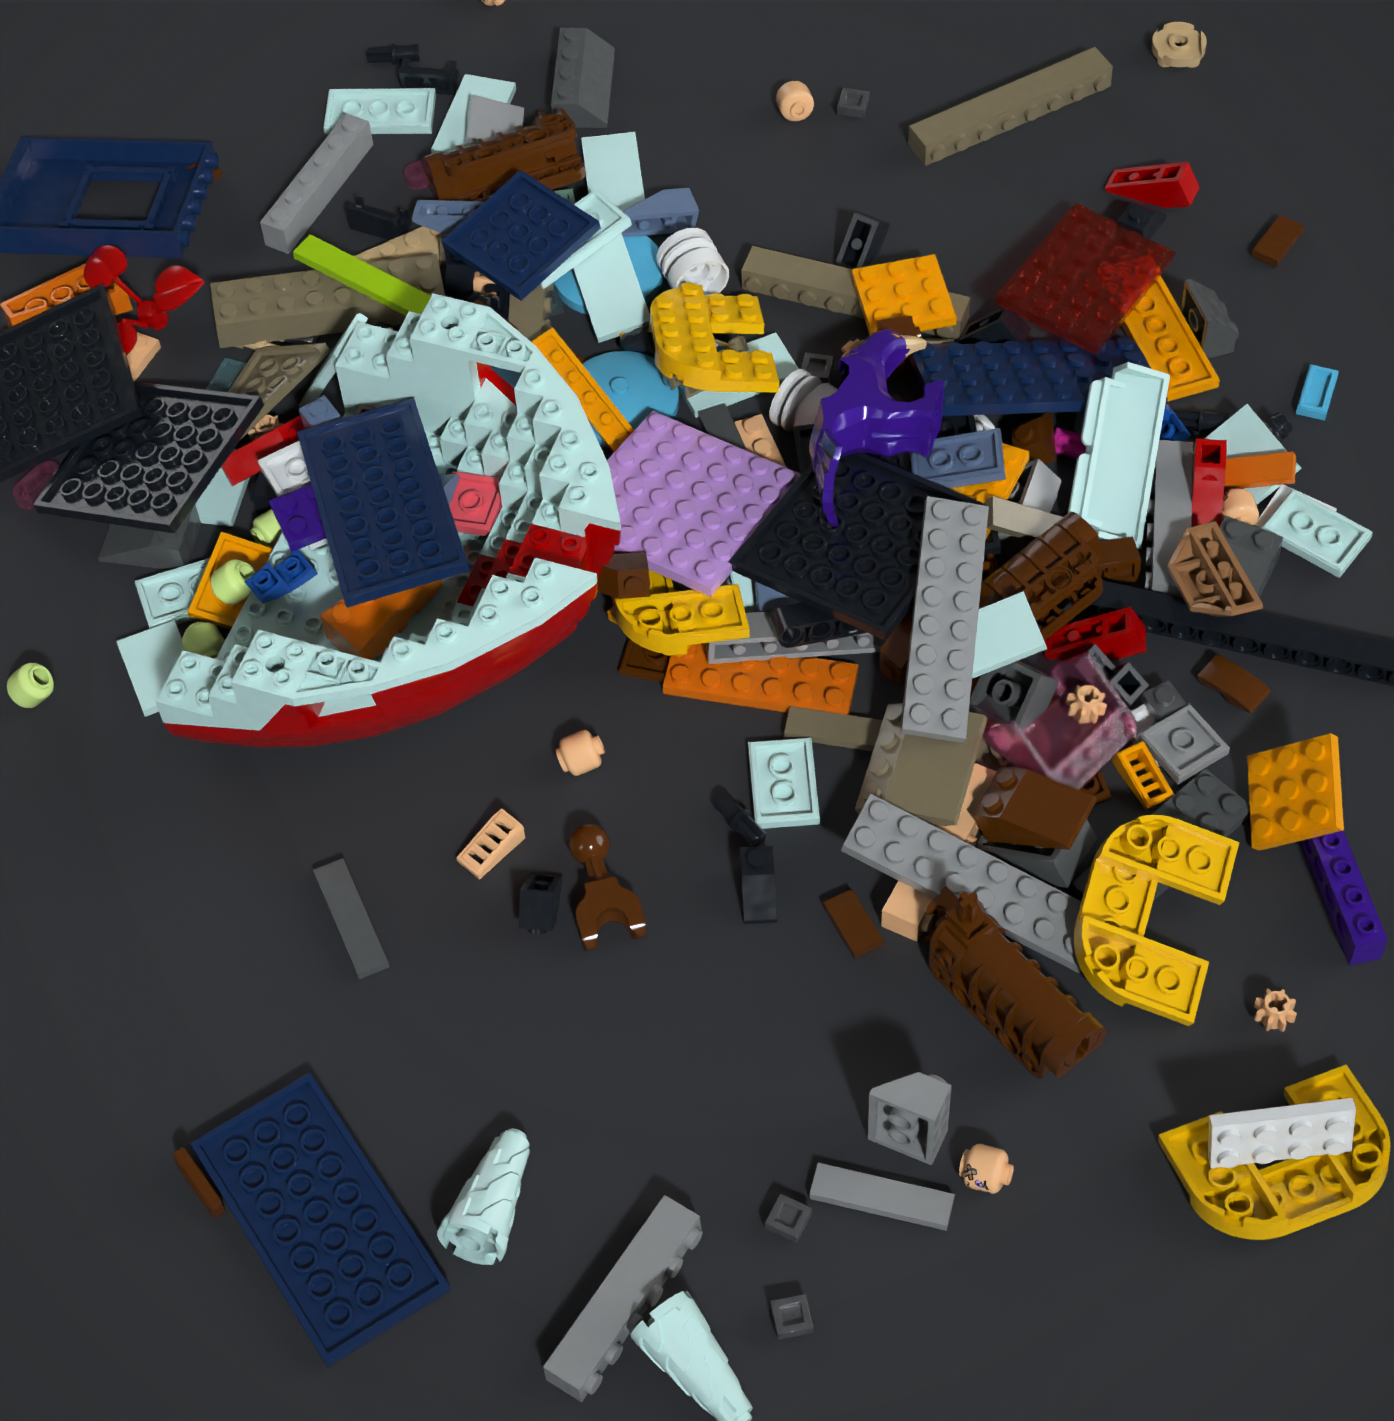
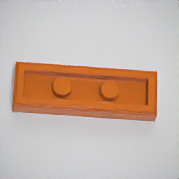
[1224,451,1296,491]

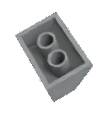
[998,459,1062,557]
[868,1072,952,1165]

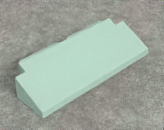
[1068,362,1170,549]

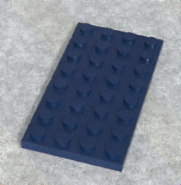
[908,337,1167,416]
[297,398,470,608]
[190,1073,451,1368]

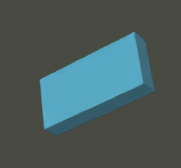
[1296,364,1339,421]

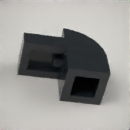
[1070,644,1149,710]

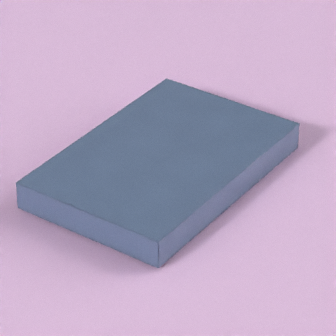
[911,428,1006,488]

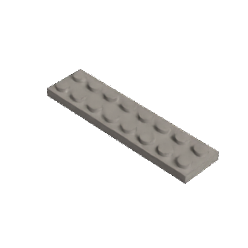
[900,496,989,743]
[841,793,1081,973]

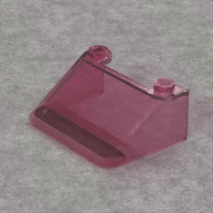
[983,652,1137,789]

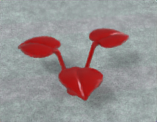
[84,245,205,356]

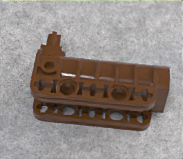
[423,108,586,202]
[979,512,1104,661]
[929,891,1107,1079]

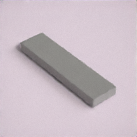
[810,1163,955,1231]

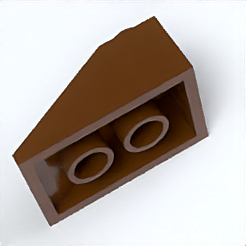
[972,767,1097,850]

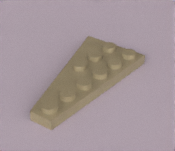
[228,343,331,439]

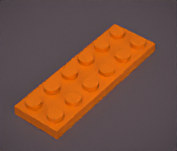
[663,643,859,715]

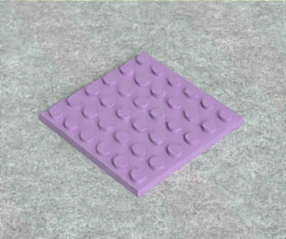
[607,411,801,597]

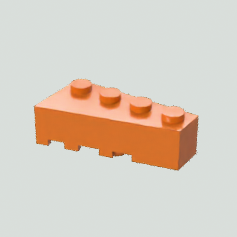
[0,263,133,328]
[320,580,443,660]

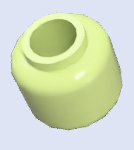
[251,509,282,549]
[211,559,256,605]
[181,622,225,659]
[6,663,54,708]

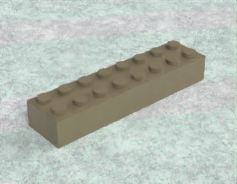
[210,254,445,348]

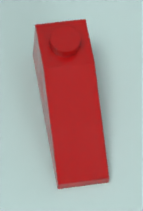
[1105,162,1200,208]
[221,416,305,487]
[1045,607,1147,660]

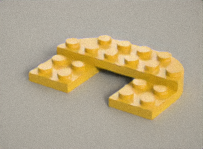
[649,282,780,393]
[611,553,750,656]
[1074,815,1239,1026]
[1158,1064,1391,1240]

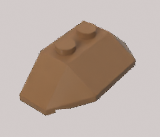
[1168,521,1263,617]

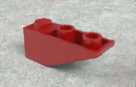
[1191,439,1227,528]

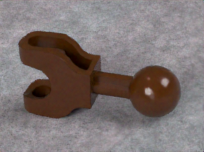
[568,824,647,951]

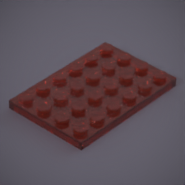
[994,203,1176,355]

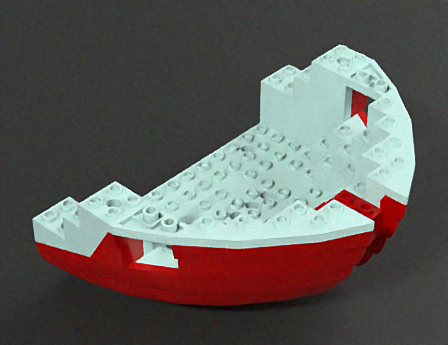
[155,294,621,748]

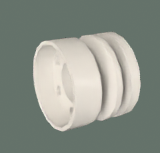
[656,228,729,295]
[769,369,838,432]

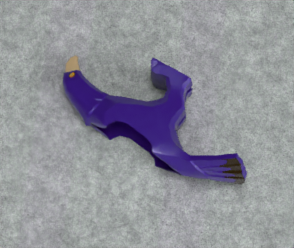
[809,329,944,527]

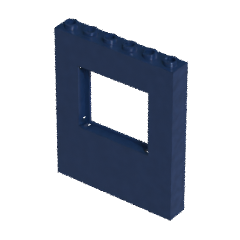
[0,137,219,258]

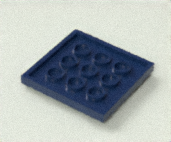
[441,170,601,301]

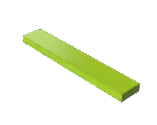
[293,234,431,316]

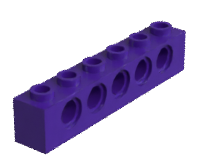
[1300,831,1388,966]

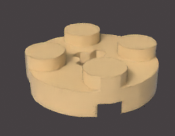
[1152,22,1207,68]

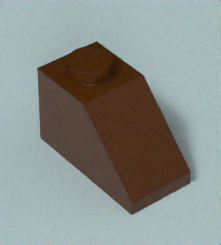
[1011,412,1057,465]
[597,552,650,599]
[879,612,912,687]

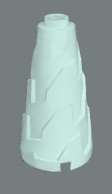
[437,1128,530,1265]
[630,1290,753,1421]

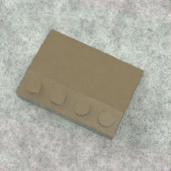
[855,703,988,827]

